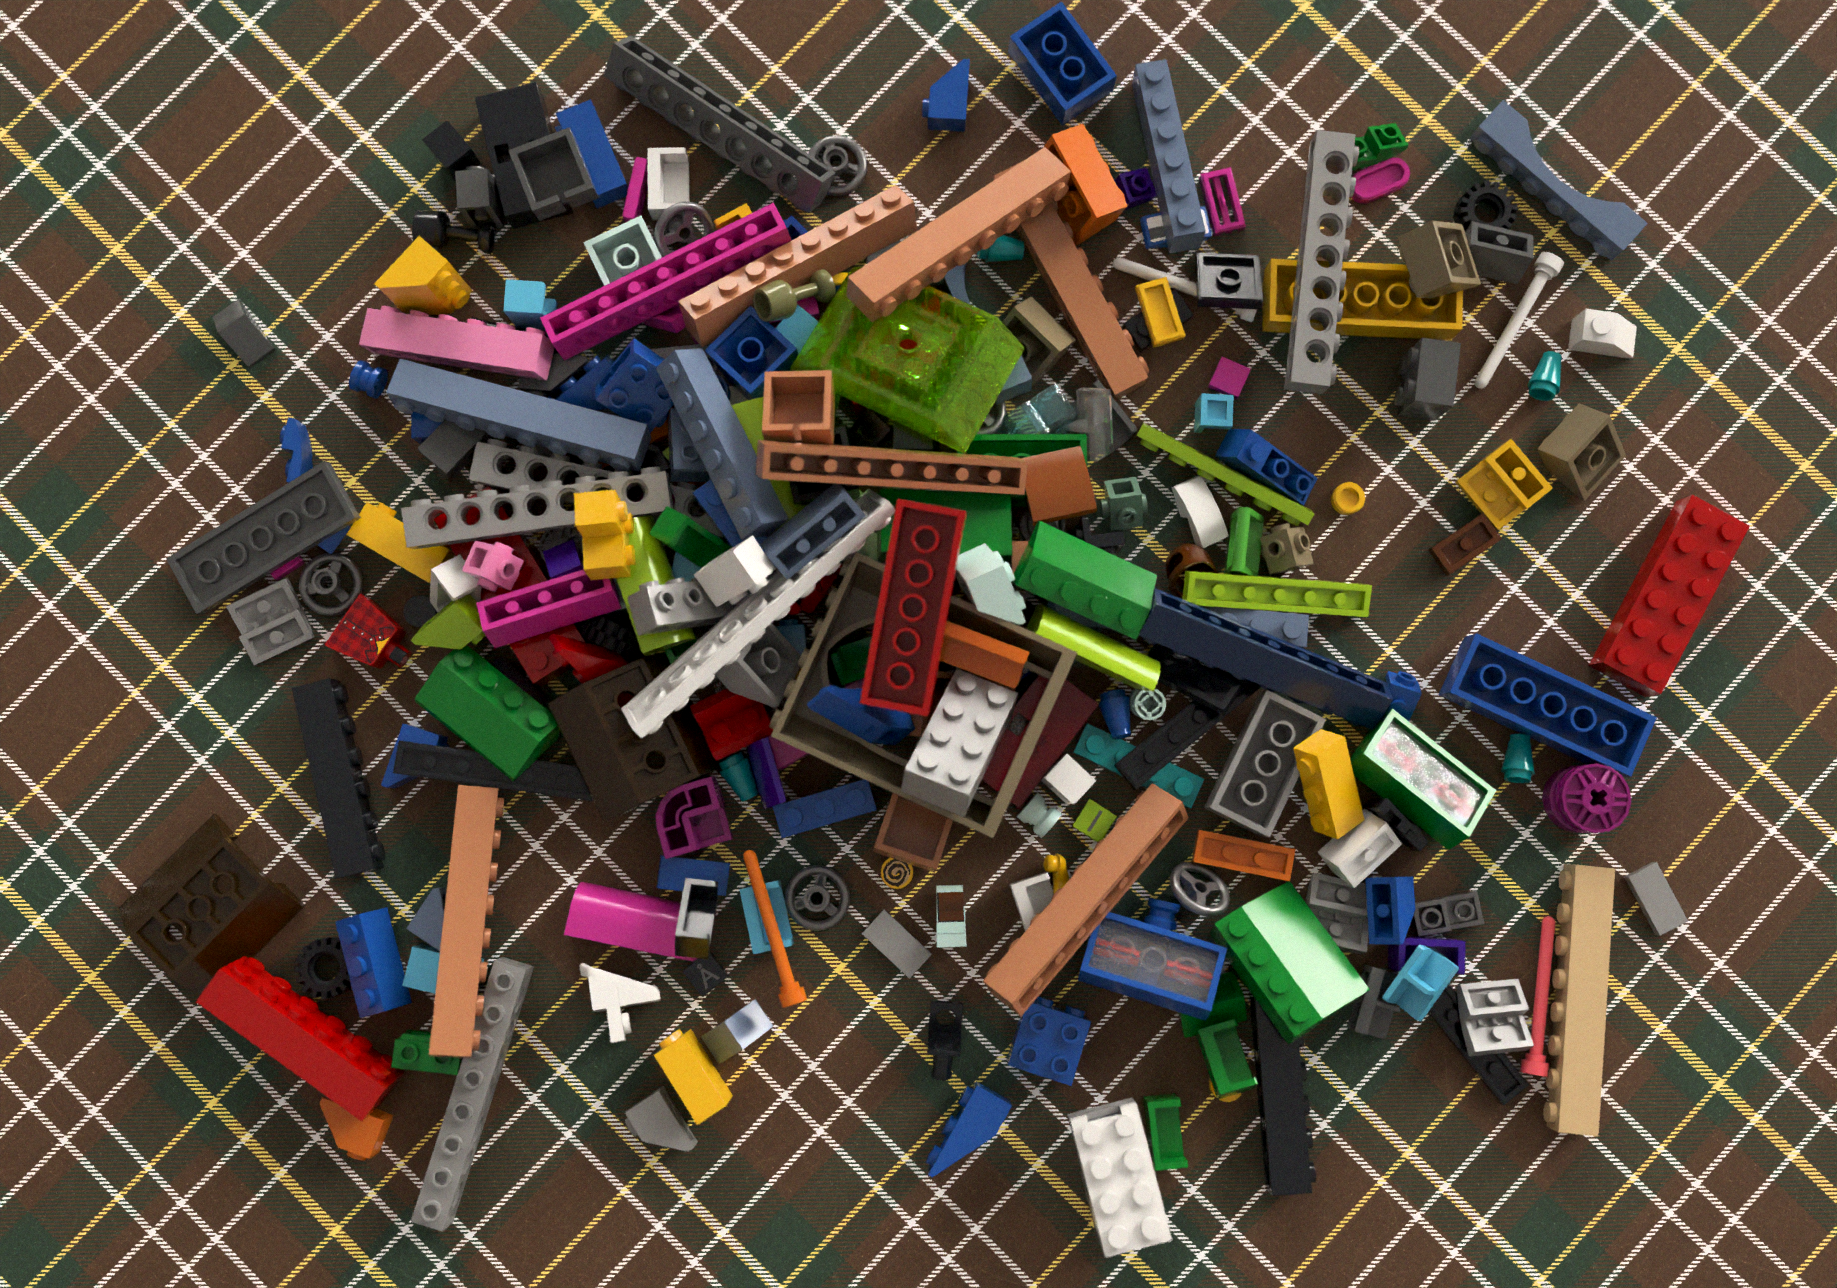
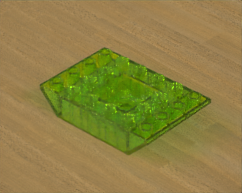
[790,266,1025,454]

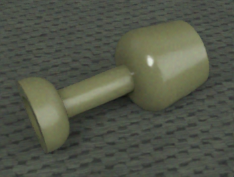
[753,269,836,322]

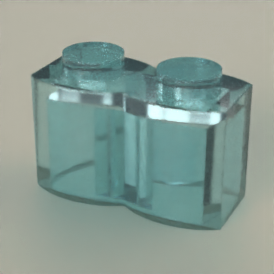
[1003,383,1077,434]

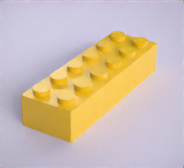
[1262,259,1463,340]

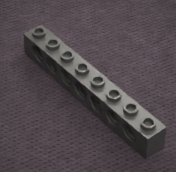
[603,35,836,213]

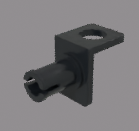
[927,1000,963,1081]

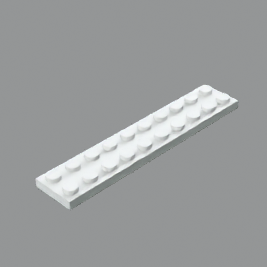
[621,489,895,739]

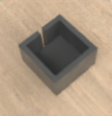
[508,127,599,221]
[1394,338,1461,421]

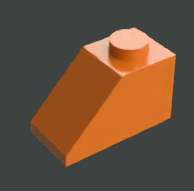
[319,1096,394,1161]

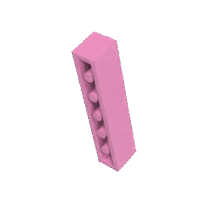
[359,306,555,381]

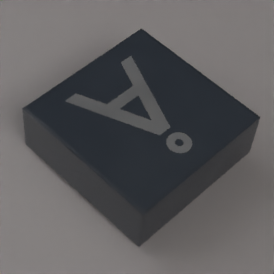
[683,951,730,997]

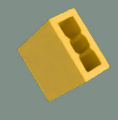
[654,1029,733,1125]

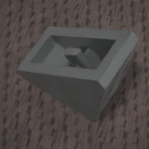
[213,299,276,368]

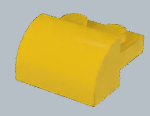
[1455,439,1553,531]

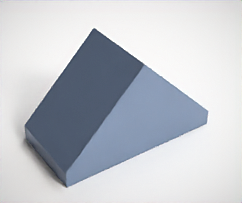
[406,887,447,951]
[701,999,774,1064]

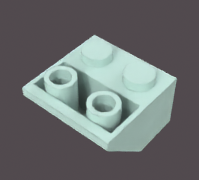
[955,543,1026,625]

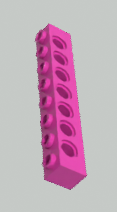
[540,202,792,361]

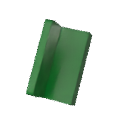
[1178,971,1247,1038]

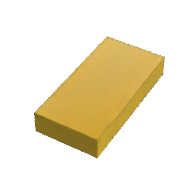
[1135,277,1185,348]

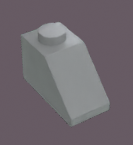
[625,1086,698,1152]

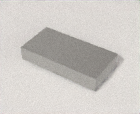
[1624,862,1688,936]
[862,909,932,979]

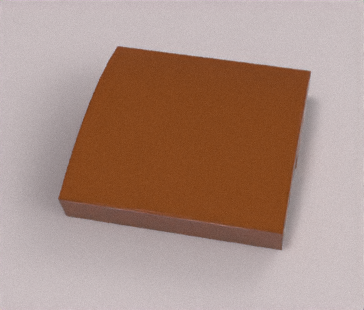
[1020,446,1097,526]

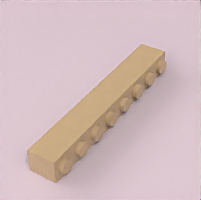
[1543,864,1615,1137]

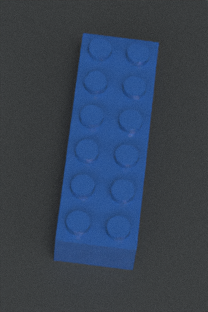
[1439,633,1657,777]

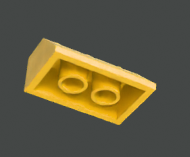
[374,236,473,315]

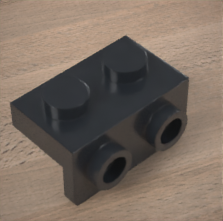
[1071,517,1125,555]

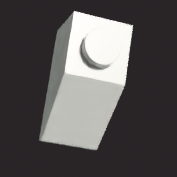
[1568,309,1637,359]

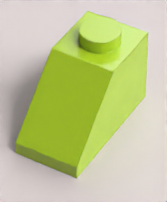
[411,594,486,649]

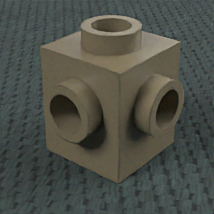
[1260,523,1314,575]

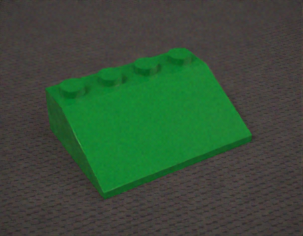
[1209,881,1370,1045]

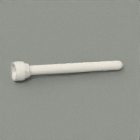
[1475,252,1564,389]
[1113,257,1257,323]

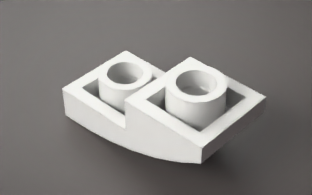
[1171,476,1229,548]

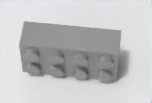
[901,669,1018,817]
[1204,690,1326,837]

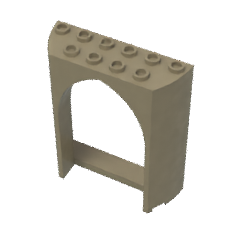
[769,552,1078,838]

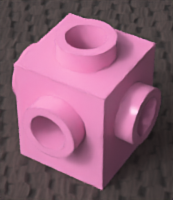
[462,541,524,592]

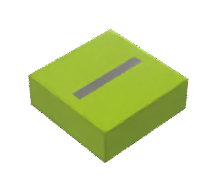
[1072,799,1117,843]

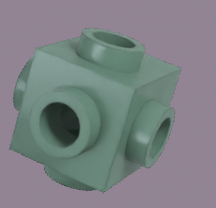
[1100,477,1148,531]

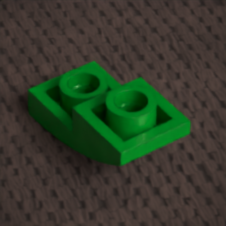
[1352,123,1409,171]

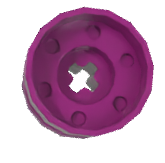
[1542,763,1632,833]

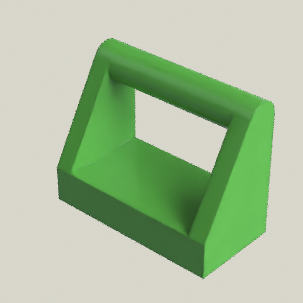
[1224,507,1264,576]

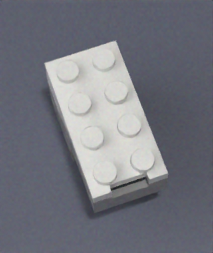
[1067,1097,1172,1258]

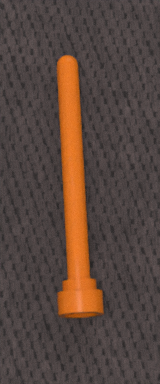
[743,850,807,1008]

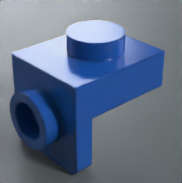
[1383,671,1422,721]

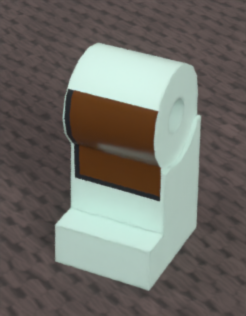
[936,885,966,948]

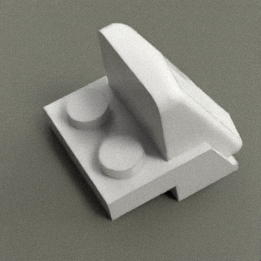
[580,963,661,1043]

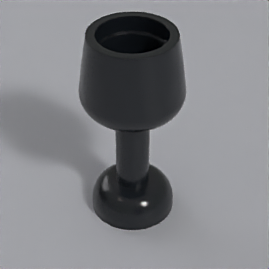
[412,210,496,254]

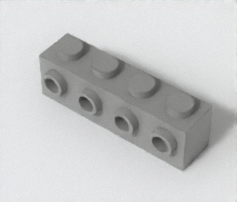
[627,577,751,636]

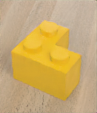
[574,490,636,580]

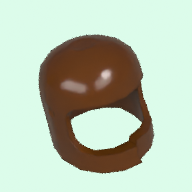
[1165,544,1217,599]

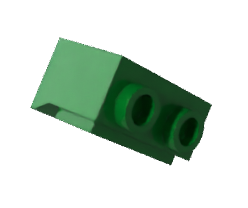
[391,1029,463,1075]

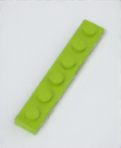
[1136,422,1314,526]
[1182,571,1372,617]

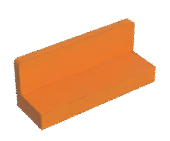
[940,621,1029,688]

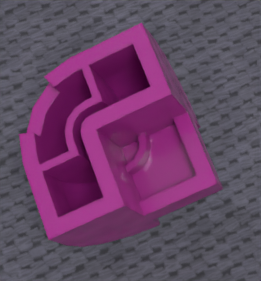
[655,776,734,859]

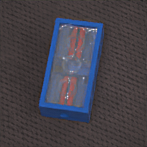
[1078,912,1227,1021]

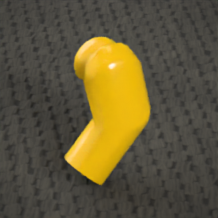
[1043,854,1069,894]

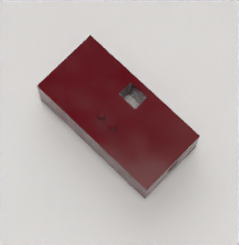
[982,676,1099,809]

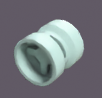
[1129,689,1166,720]
[1016,793,1062,838]

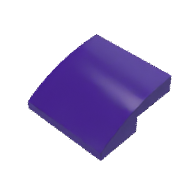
[746,737,787,810]

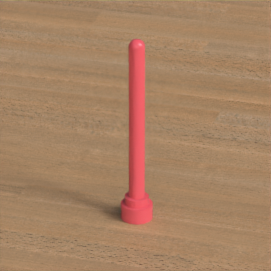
[1520,916,1556,1077]

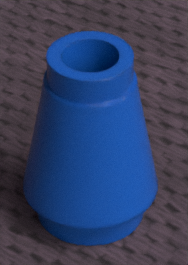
[1098,689,1131,739]

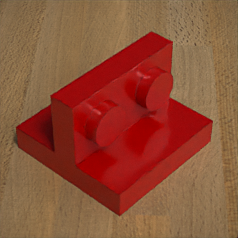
[690,688,774,761]

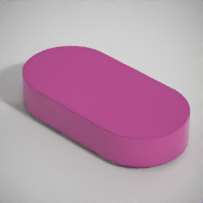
[1351,158,1410,204]

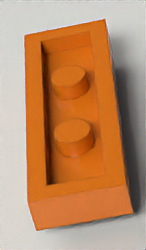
[1192,830,1296,881]

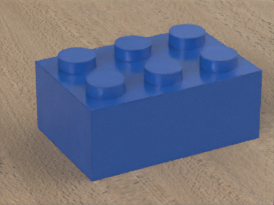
[1008,1,1117,126]

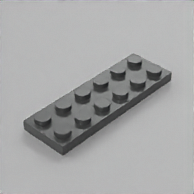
[166,461,360,614]

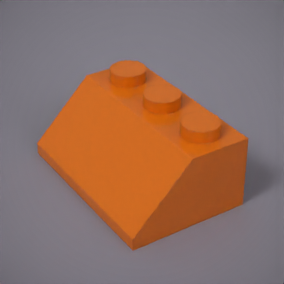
[1043,124,1128,246]

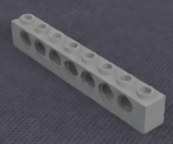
[1284,130,1359,394]
[468,439,724,539]
[401,467,674,549]
[411,957,535,1232]

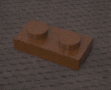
[1428,513,1502,576]

